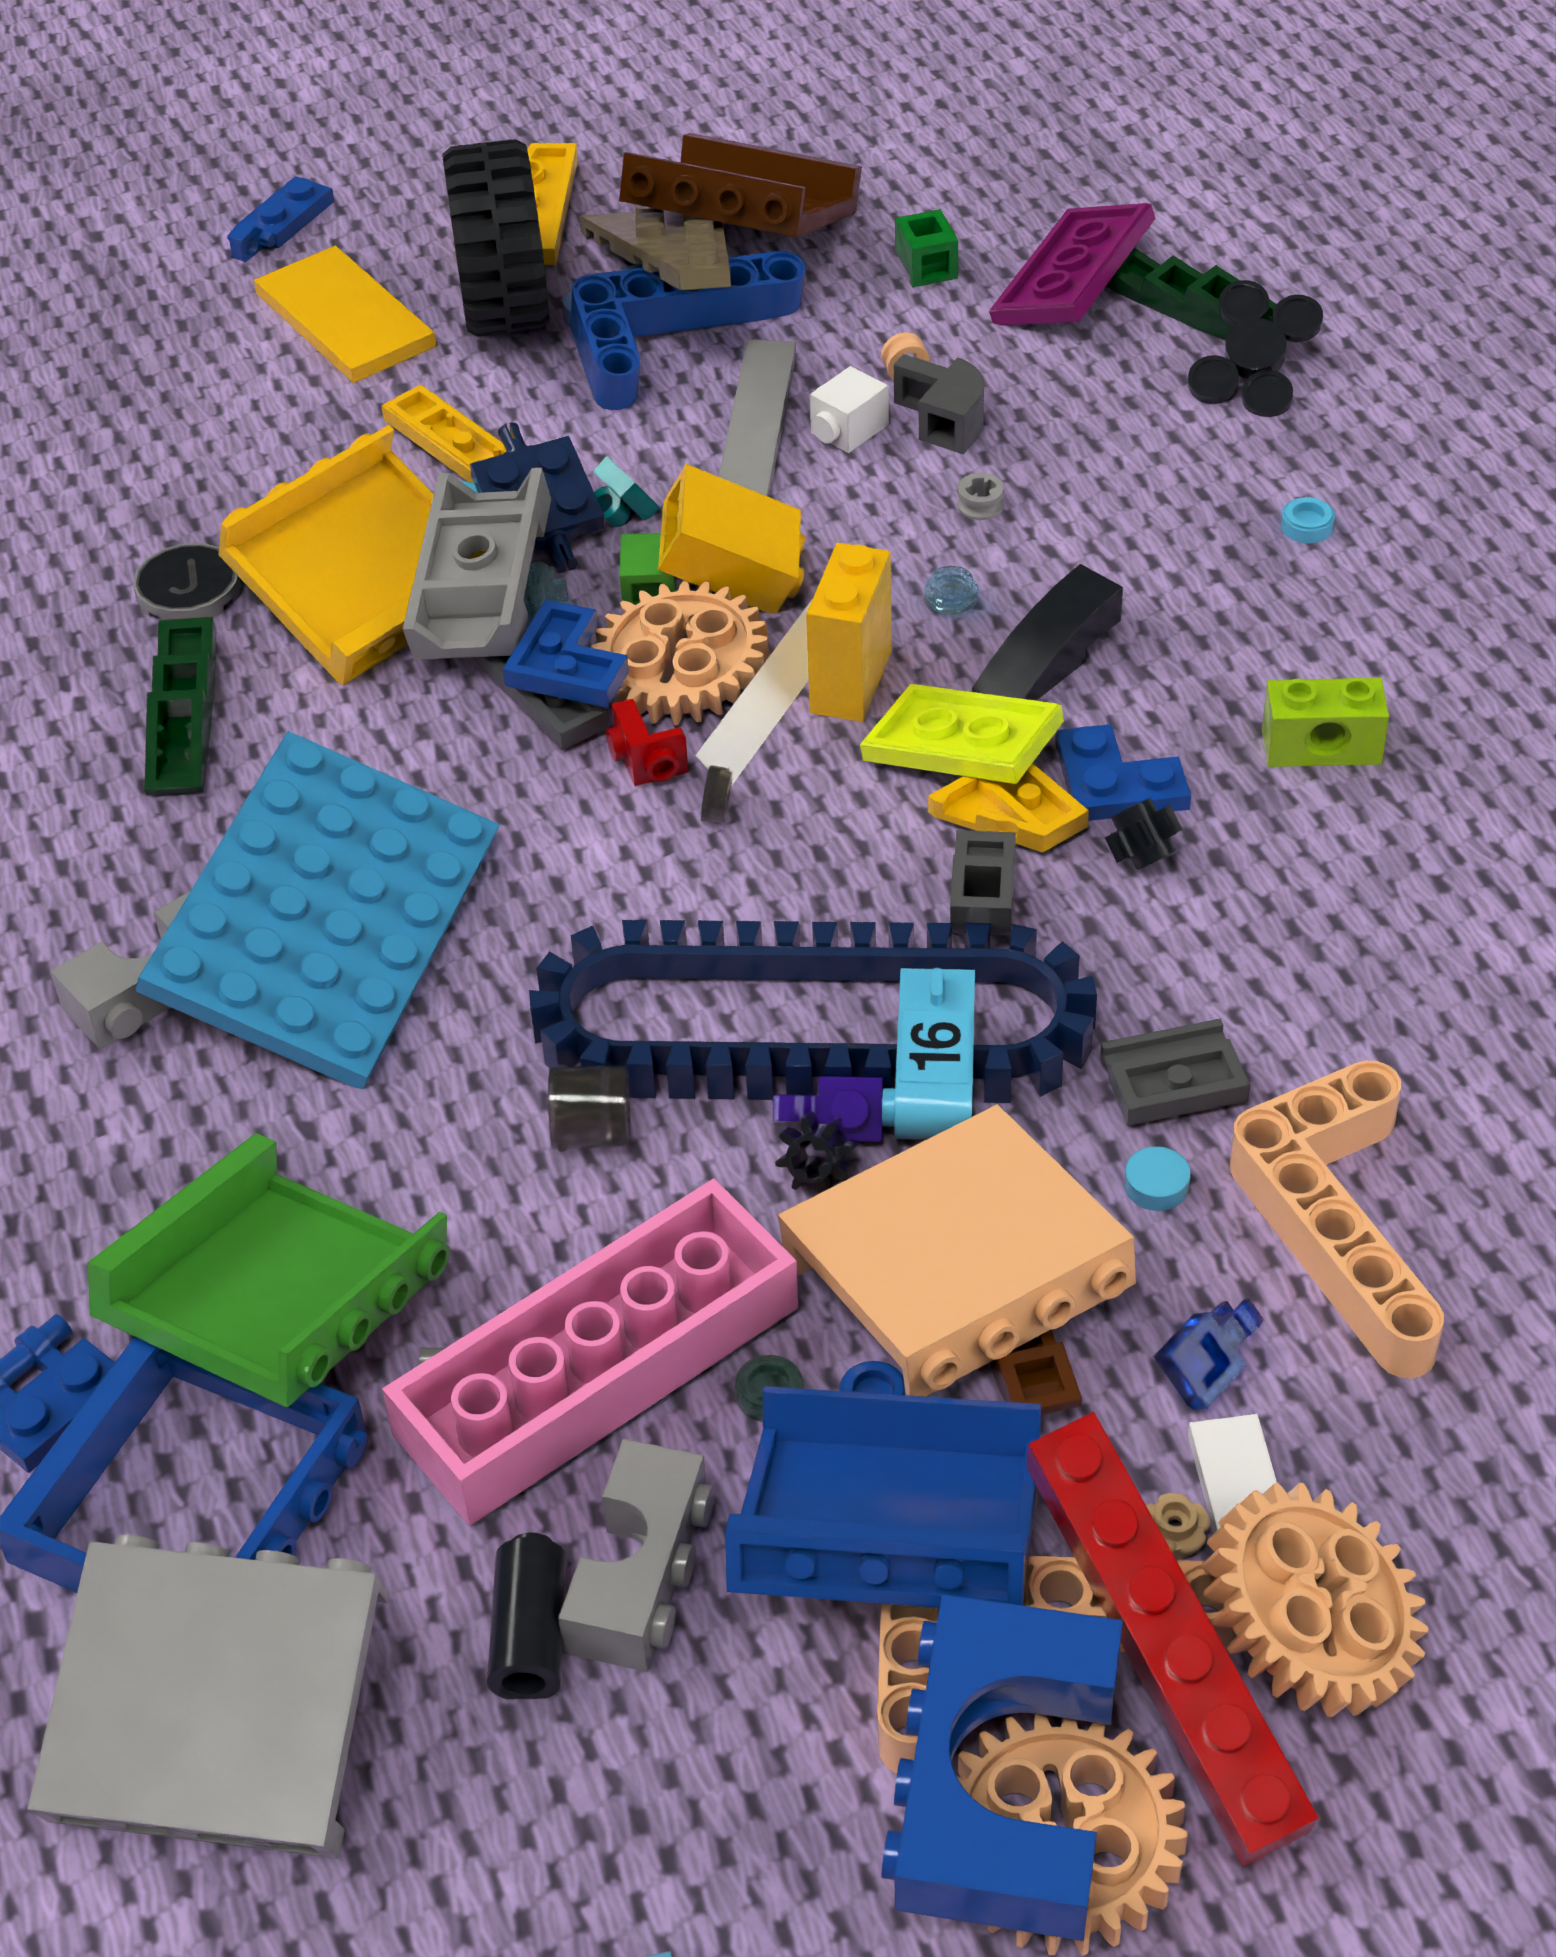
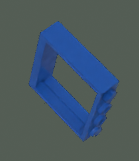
[0,1337,368,1593]

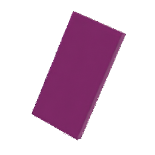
[989,203,1156,325]

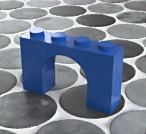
[881,1594,1123,1941]

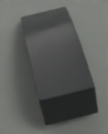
[972,564,1123,701]

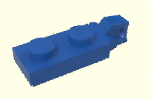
[227,176,334,262]

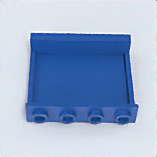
[725,1386,1041,1608]

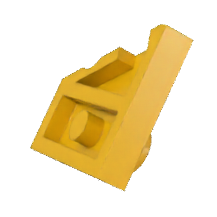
[928,763,1089,853]

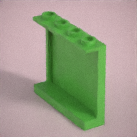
[88,1133,450,1408]

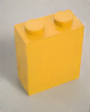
[658,464,805,613]
[806,543,892,722]

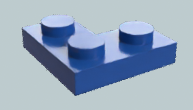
[503,599,629,708]
[1055,724,1191,821]

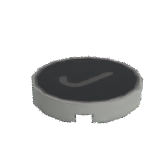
[133,543,242,620]

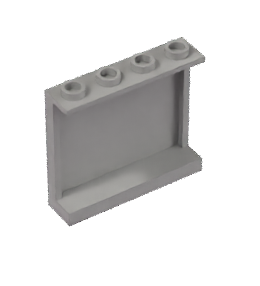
[27,1534,390,1859]

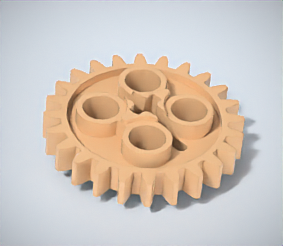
[590,581,770,725]
[1202,1483,1428,1717]
[957,1713,1188,1955]

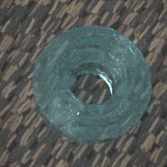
[924,566,978,614]

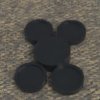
[1188,280,1323,417]

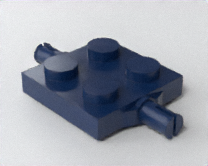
[470,422,604,573]

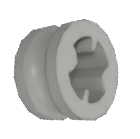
[957,473,1004,520]

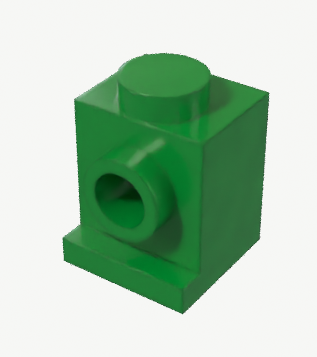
[895,209,958,288]

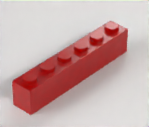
[1026,1411,1319,1868]

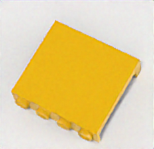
[219,425,487,685]

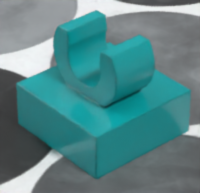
[593,456,660,527]

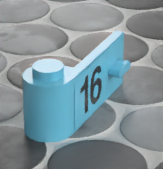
[882,968,975,1140]

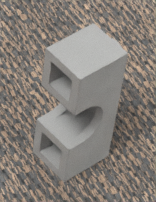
[50,891,190,1049]
[558,1439,715,1672]

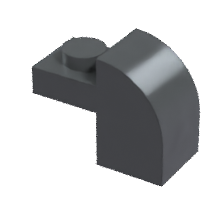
[894,354,984,455]
[950,830,1016,936]

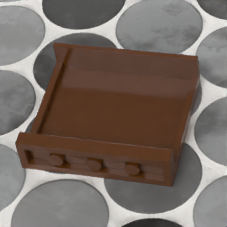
[619,133,862,237]

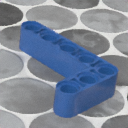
[570,251,806,410]

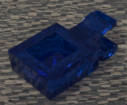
[1153,1298,1264,1410]

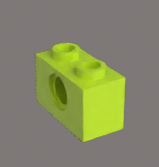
[1262,677,1389,767]

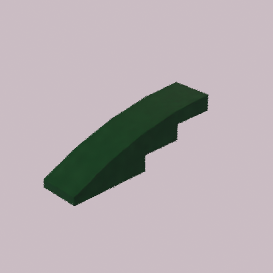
[1106,248,1277,338]
[144,617,217,796]

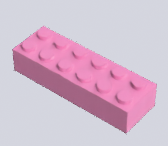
[382,1178,798,1527]

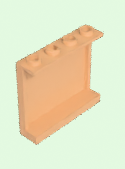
[778,1104,1136,1397]

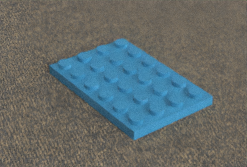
[135,731,500,1089]

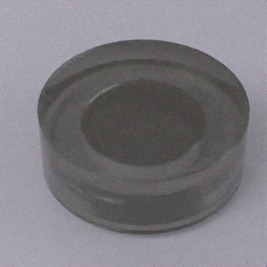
[701,765,733,825]

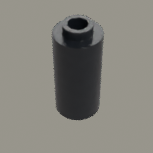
[487,1532,567,1700]

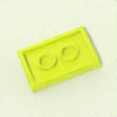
[860,684,1064,784]

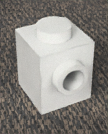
[810,366,889,453]

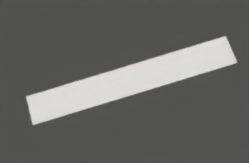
[695,600,812,790]

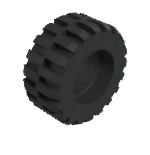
[442,139,550,337]

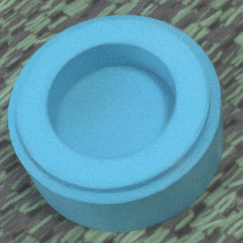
[1280,497,1335,543]
[1124,1147,1190,1211]

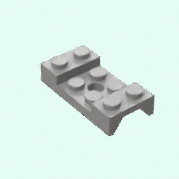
[403,468,551,660]

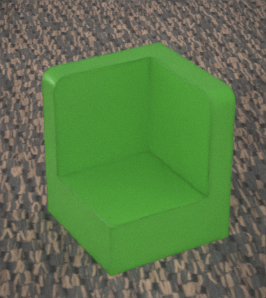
[619,533,676,605]

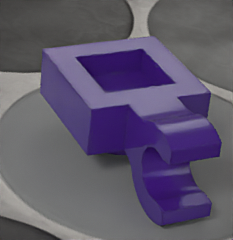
[773,1076,883,1142]

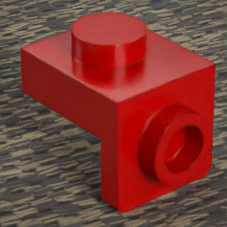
[606,699,689,786]

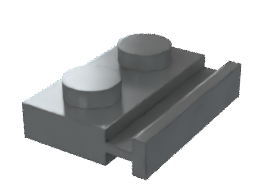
[1100,1018,1250,1126]

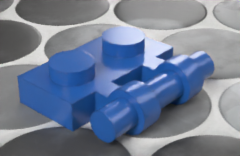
[0,1314,115,1473]

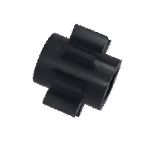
[1105,798,1183,870]
[775,1112,858,1193]

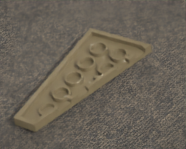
[580,205,731,290]

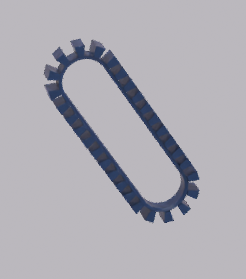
[529,920,1097,1103]

